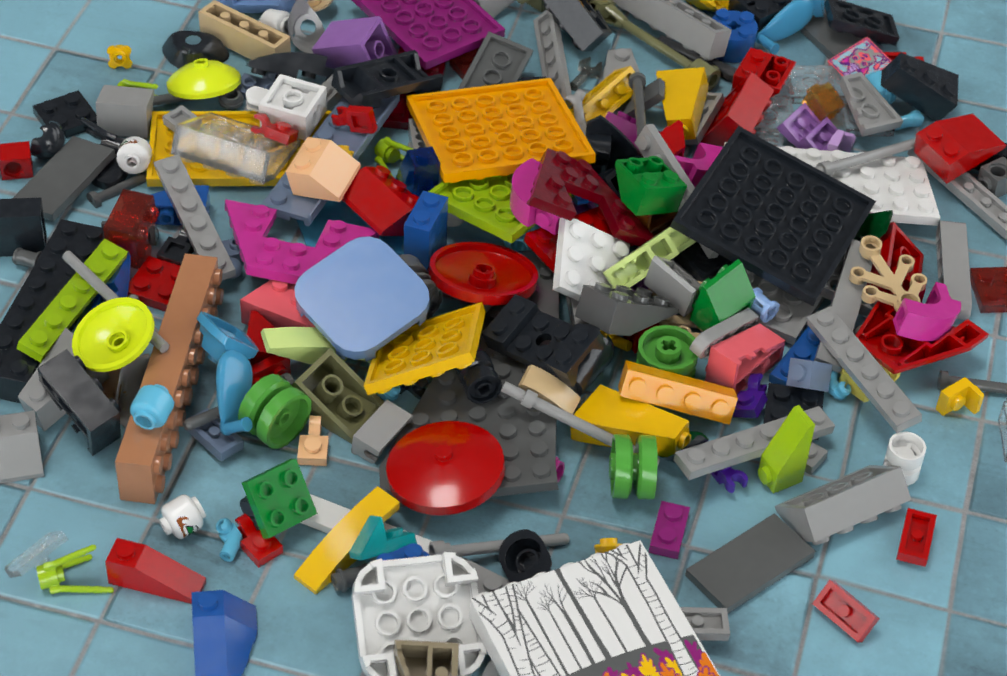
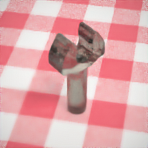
[570,57,602,91]

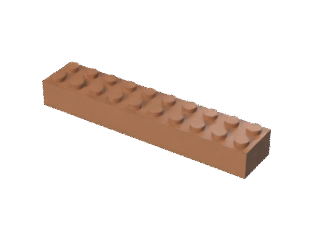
[115,253,224,504]

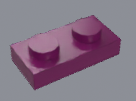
[648,501,690,559]

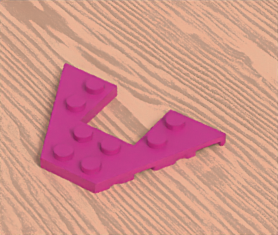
[225,199,379,285]

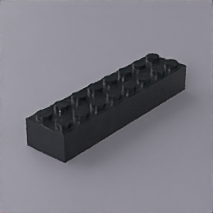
[0,219,113,403]

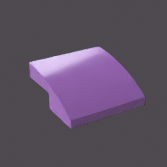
[777,102,838,151]

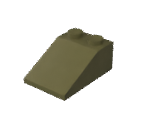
[292,348,384,444]

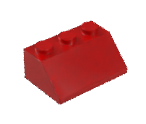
[701,72,774,146]
[342,165,419,236]
[866,221,924,292]

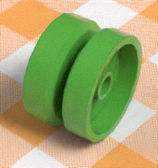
[636,325,698,378]
[238,374,312,449]
[609,434,657,499]

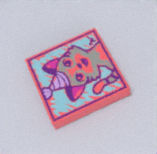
[828,37,891,79]

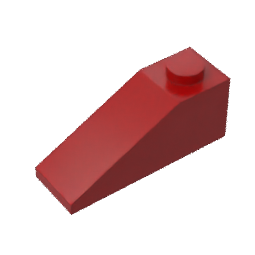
[105,538,206,604]

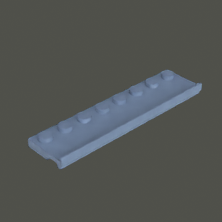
[261,95,400,226]

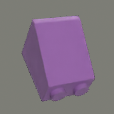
[312,16,397,69]

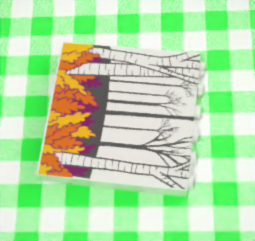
[469,540,720,676]

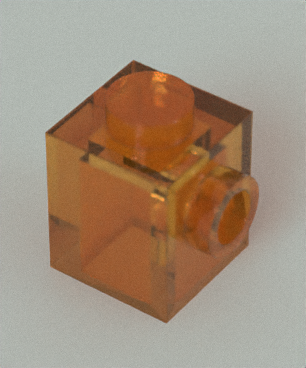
[801,82,845,121]

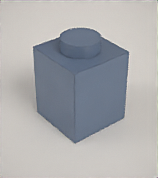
[786,358,833,392]

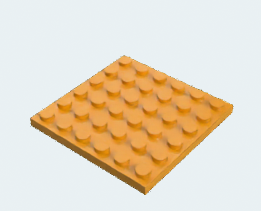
[406,78,596,183]

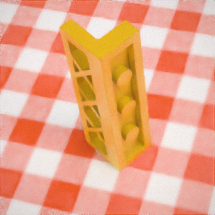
[569,66,635,122]

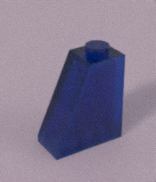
[396,146,441,197]

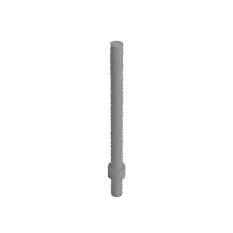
[815,138,916,176]
[62,251,170,353]
[501,381,660,466]

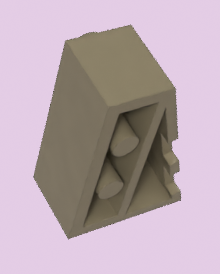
[393,640,459,676]

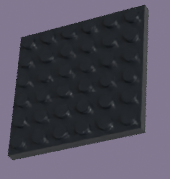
[670,126,876,306]

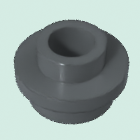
[218,88,244,110]

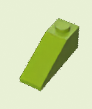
[758,405,815,494]

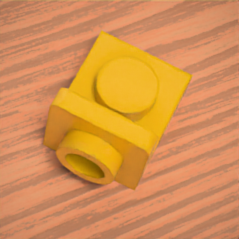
[935,377,984,416]

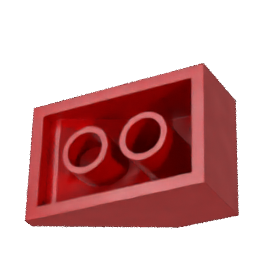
[914,114,1006,184]

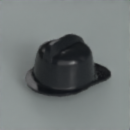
[498,529,552,583]

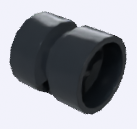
[455,350,502,404]

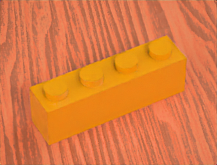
[618,360,738,425]

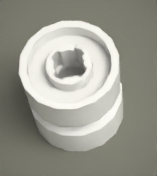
[883,432,927,486]

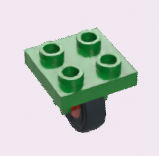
[240,458,318,539]

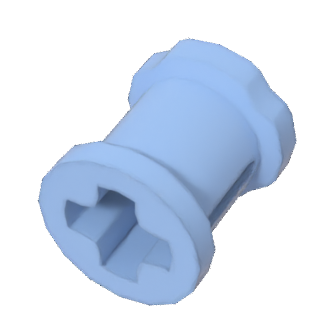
[751,287,780,323]

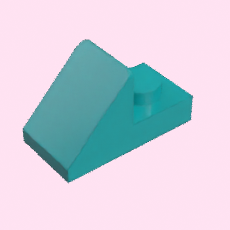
[349,515,417,560]

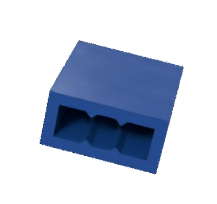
[404,190,448,274]

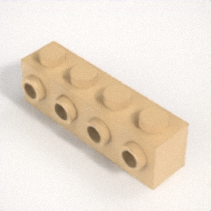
[199,0,291,60]

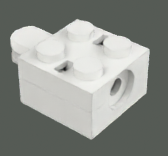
[246,74,327,140]

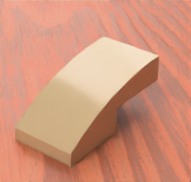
[518,365,581,414]

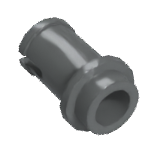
[12,248,42,268]
[331,563,368,593]

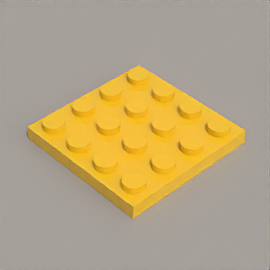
[363,302,486,395]

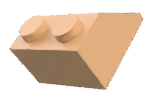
[286,137,361,202]

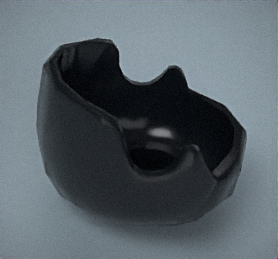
[30,121,66,159]

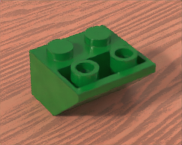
[615,156,687,216]
[690,259,756,331]

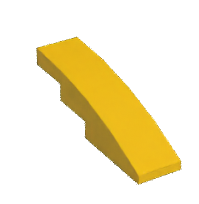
[294,486,400,595]

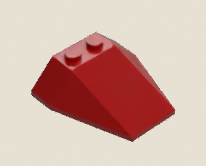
[855,275,989,374]

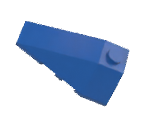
[192,590,258,676]

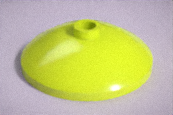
[166,58,241,99]
[72,297,154,372]

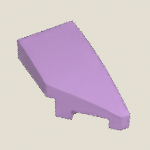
[827,129,856,152]

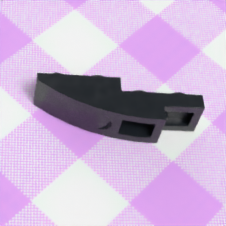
[246,52,334,81]

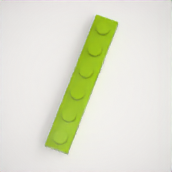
[16,238,128,363]

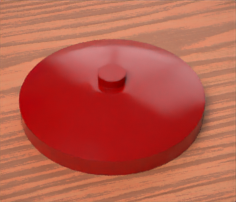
[429,242,538,305]
[386,421,505,516]

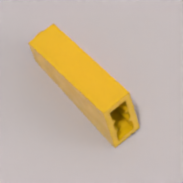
[656,67,709,140]
[570,384,691,457]

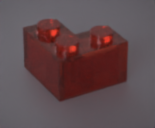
[103,189,158,270]

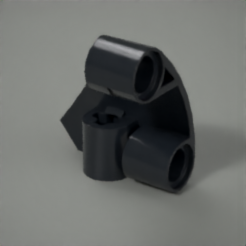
[585,115,644,174]

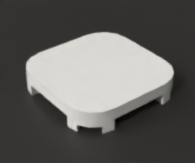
[352,552,487,676]

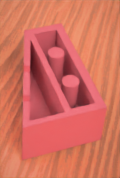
[240,280,315,328]
[705,323,786,395]

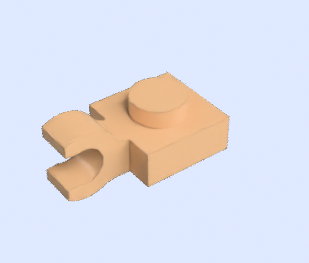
[297,415,329,466]

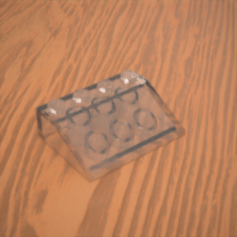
[171,112,301,185]

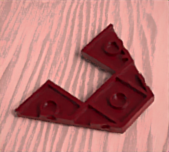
[527,148,654,247]

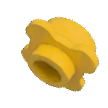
[107,45,133,69]

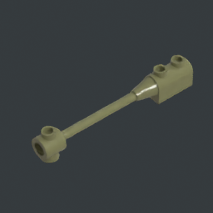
[589,0,721,91]

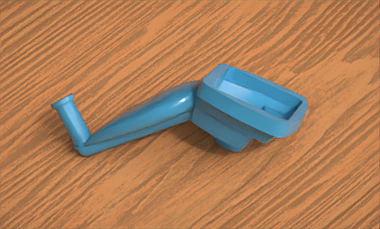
[756,0,825,54]
[196,311,259,436]

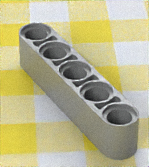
[936,220,972,320]

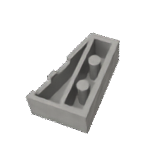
[18,328,110,431]

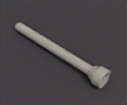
[429,533,570,557]

